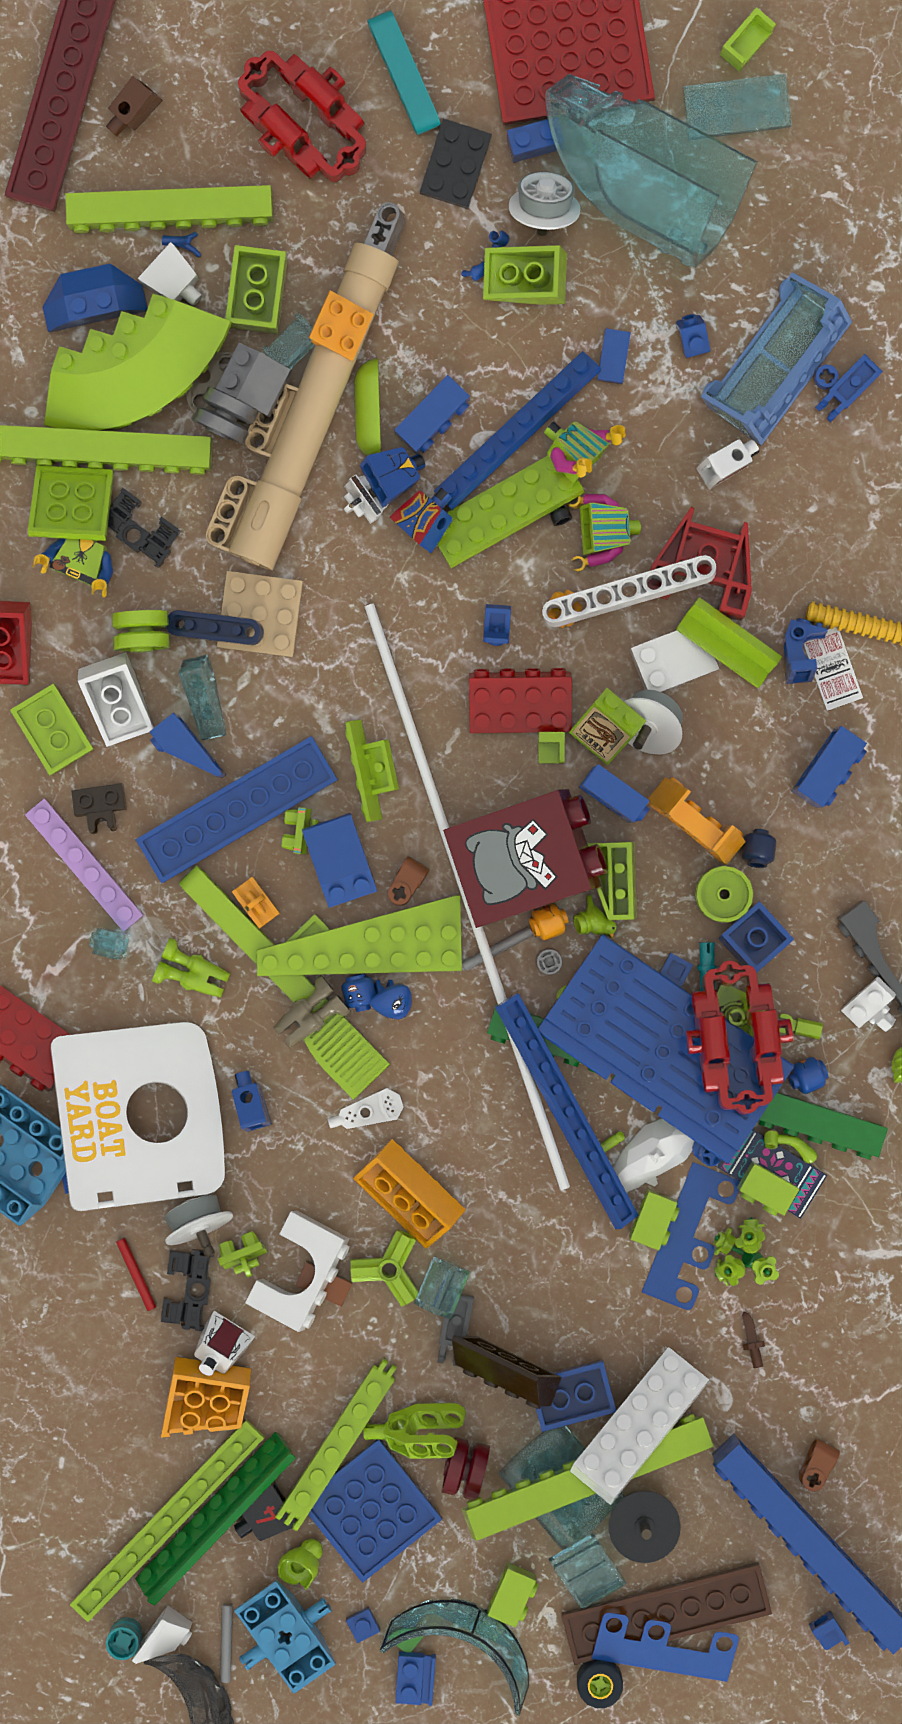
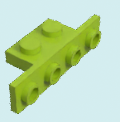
[345,720,399,822]

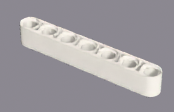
[542,555,716,627]

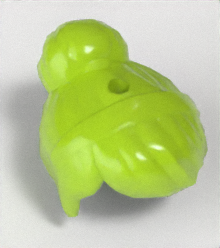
[277,1538,323,1590]

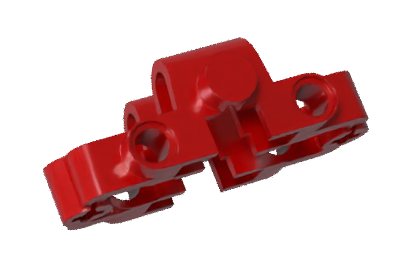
[238,51,366,182]
[686,961,793,1115]

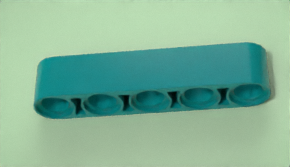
[367,10,441,136]

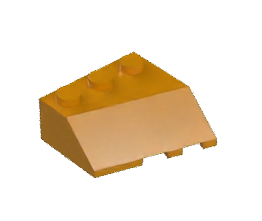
[161,1357,251,1438]

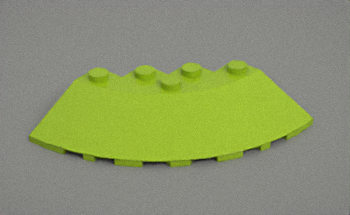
[44,294,232,431]

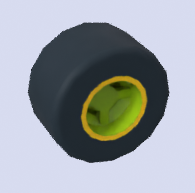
[577,1660,623,1708]

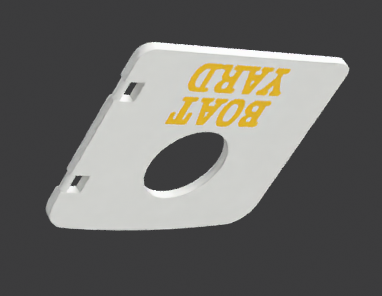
[51,1022,225,1211]

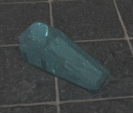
[179,655,226,740]

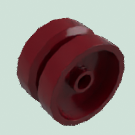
[441,1437,490,1500]

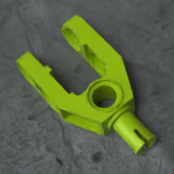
[363,1403,466,1459]

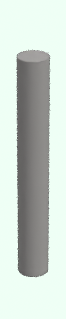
[462,926,533,971]
[220,1604,232,1683]

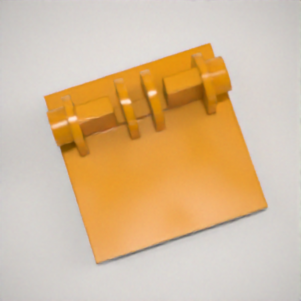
[308,290,374,361]

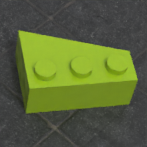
[587,842,637,920]

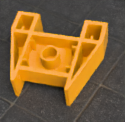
[647,777,746,865]

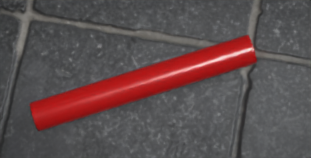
[116,1237,156,1311]

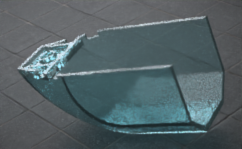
[545,74,758,268]

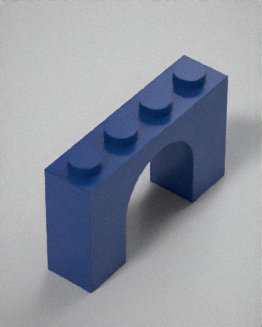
[578,764,650,823]

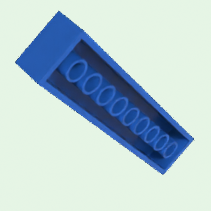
[712,1434,902,1655]

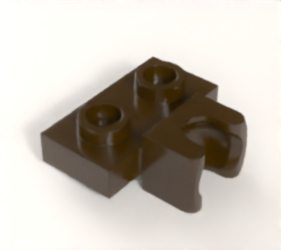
[71,783,126,834]

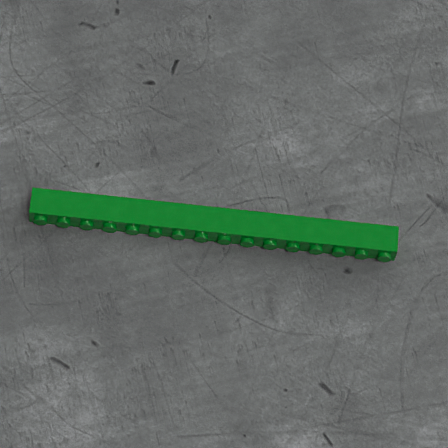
[487,1003,888,1160]

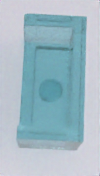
[262,313,315,369]
[414,1256,470,1319]

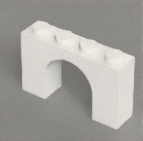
[245,1210,350,1332]

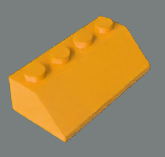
[353,1139,466,1249]

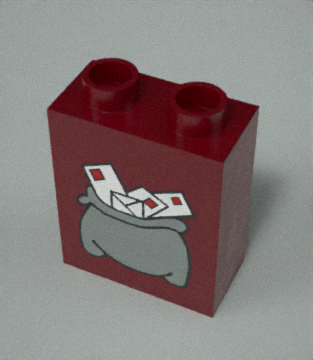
[443,789,607,928]

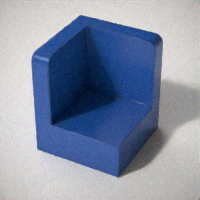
[809,1611,849,1650]

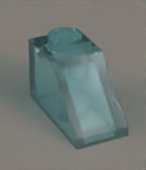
[89,928,130,960]

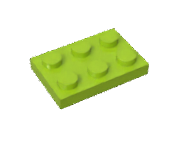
[10,683,94,776]

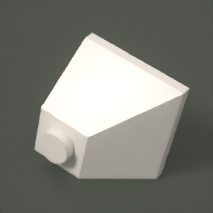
[132,1605,193,1664]

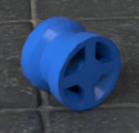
[692,1142,721,1167]

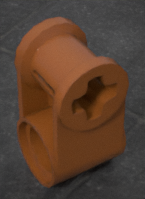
[388,856,430,906]
[799,1439,840,1492]

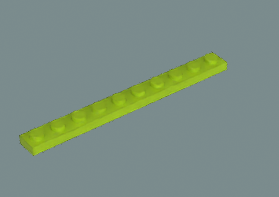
[70,1419,265,1622]

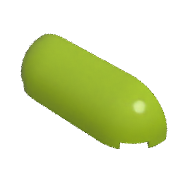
[354,358,382,456]

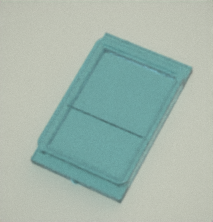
[549,1533,626,1608]

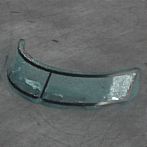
[379,1599,529,1716]

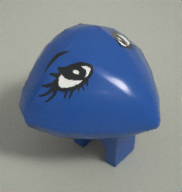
[369,980,412,1020]

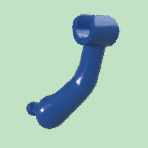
[461,230,509,281]

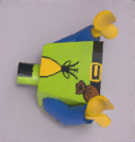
[32,538,113,597]

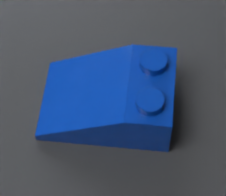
[149,712,226,778]
[302,813,377,908]

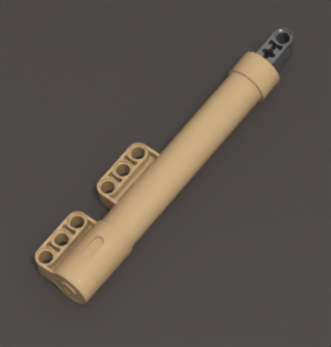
[206,202,406,571]

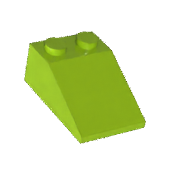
[483,245,567,305]

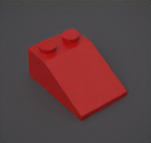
[0,601,32,685]

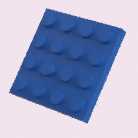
[308,1440,442,1583]

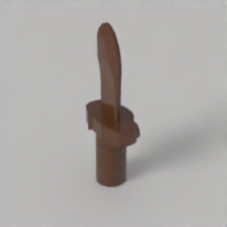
[742,1312,765,1368]

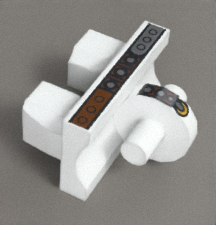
[344,475,389,524]

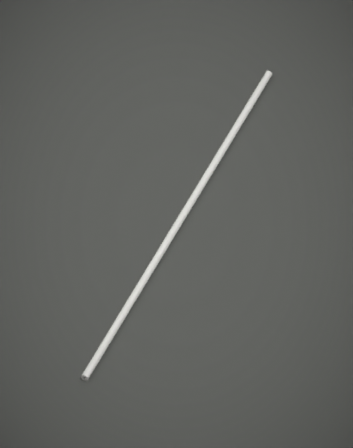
[365,604,570,1190]

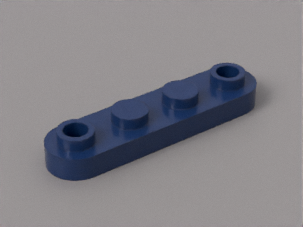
[166,610,264,646]

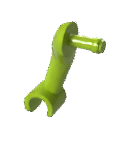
[764,1130,817,1164]

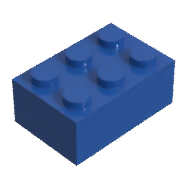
[791,726,867,808]
[536,1359,616,1432]

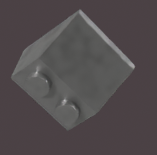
[216,343,292,417]

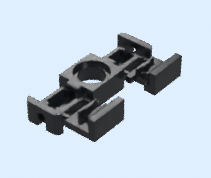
[108,487,181,568]
[161,1249,214,1331]

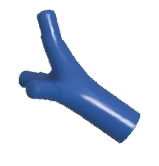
[162,232,201,257]

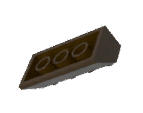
[452,1335,562,1409]

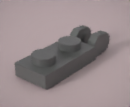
[437,1292,474,1367]

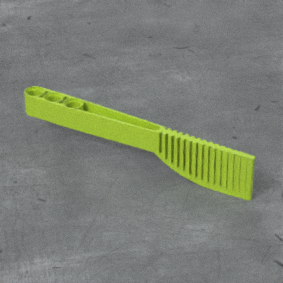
[178,865,390,1100]

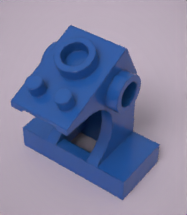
[783,618,828,684]

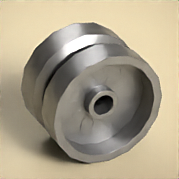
[192,387,259,445]

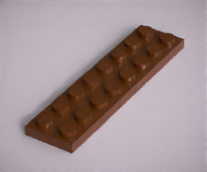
[561,1562,772,1665]

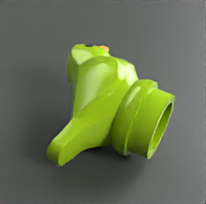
[573,895,617,938]

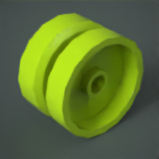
[111,610,170,653]
[695,866,753,923]

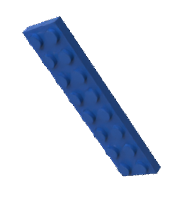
[135,736,338,884]

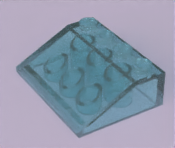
[497,1426,625,1551]

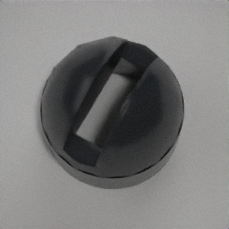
[550,505,572,526]

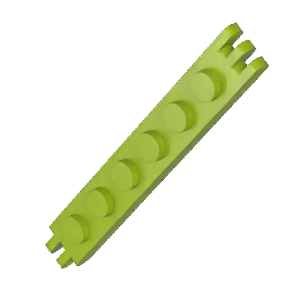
[275,1359,397,1531]

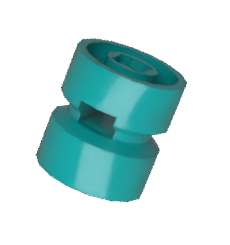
[105,1617,143,1660]

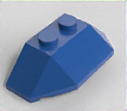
[43,263,148,332]

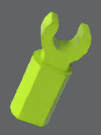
[779,1013,823,1040]

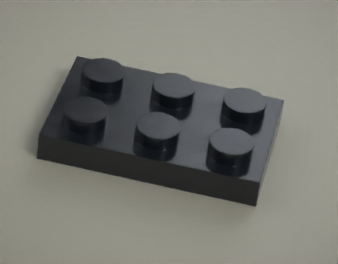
[420,118,492,209]

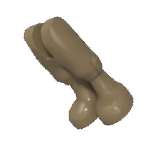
[273,975,351,1048]

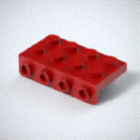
[469,668,572,733]
[0,986,70,1092]

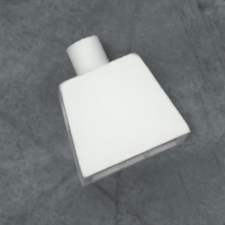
[138,242,203,306]

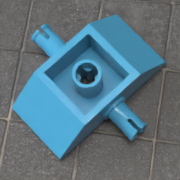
[234,1580,336,1694]

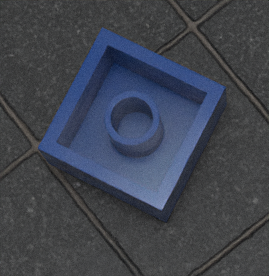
[718,901,794,973]

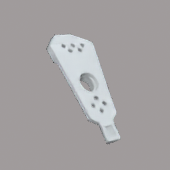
[328,1088,404,1129]

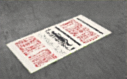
[804,627,863,711]

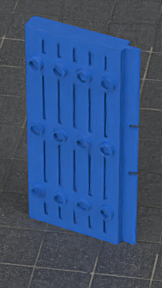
[538,934,794,1164]

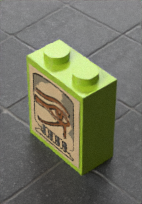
[569,688,646,766]

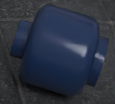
[742,829,776,868]

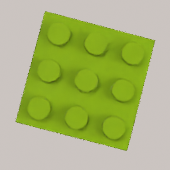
[28,465,114,541]

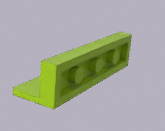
[676,597,782,688]

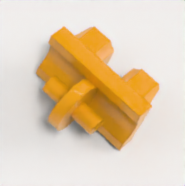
[232,876,280,929]

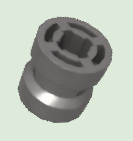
[536,948,562,975]

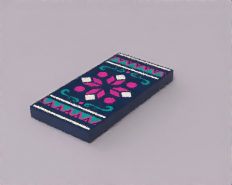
[715,1129,827,1219]

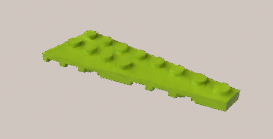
[256,895,462,976]

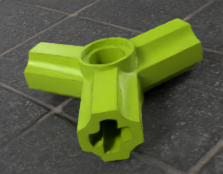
[351,1229,420,1307]

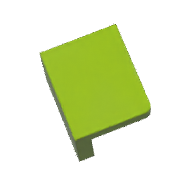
[538,732,565,764]

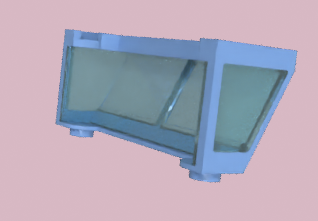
[701,272,852,446]

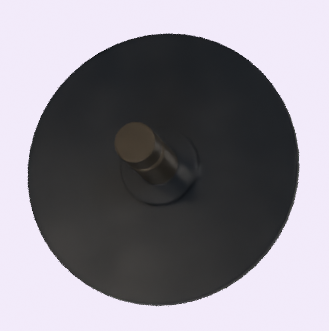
[609,1491,681,1563]

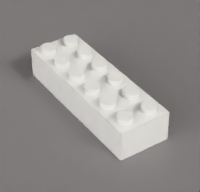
[570,1347,709,1505]

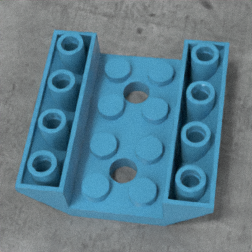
[0,1084,66,1226]

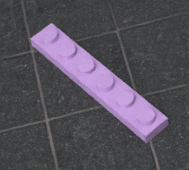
[25,798,144,932]

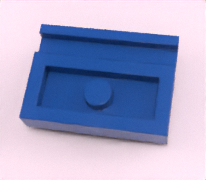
[395,1651,436,1706]

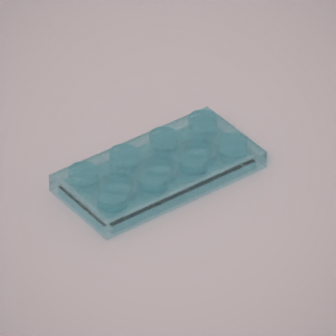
[683,74,792,140]

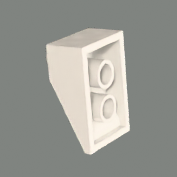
[629,631,719,692]
[78,652,154,747]

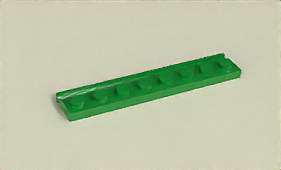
[135,1432,296,1606]

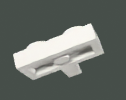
[841,977,896,1032]

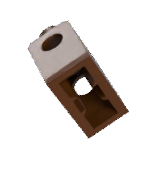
[106,76,163,137]

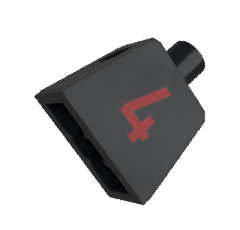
[234,1481,297,1541]

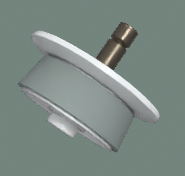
[509,172,581,236]
[624,690,683,755]
[164,1195,233,1258]

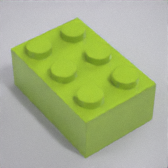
[225,245,288,334]

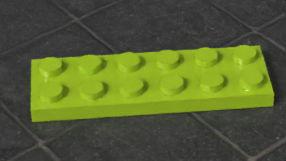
[437,455,585,568]

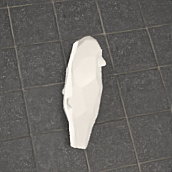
[613,1118,695,1192]

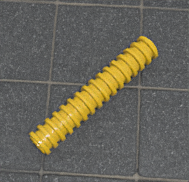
[805,601,902,646]

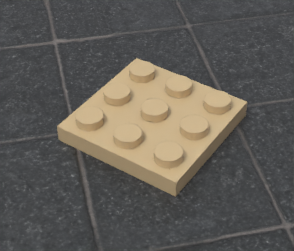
[217,571,303,658]

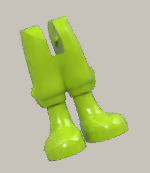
[152,937,231,998]

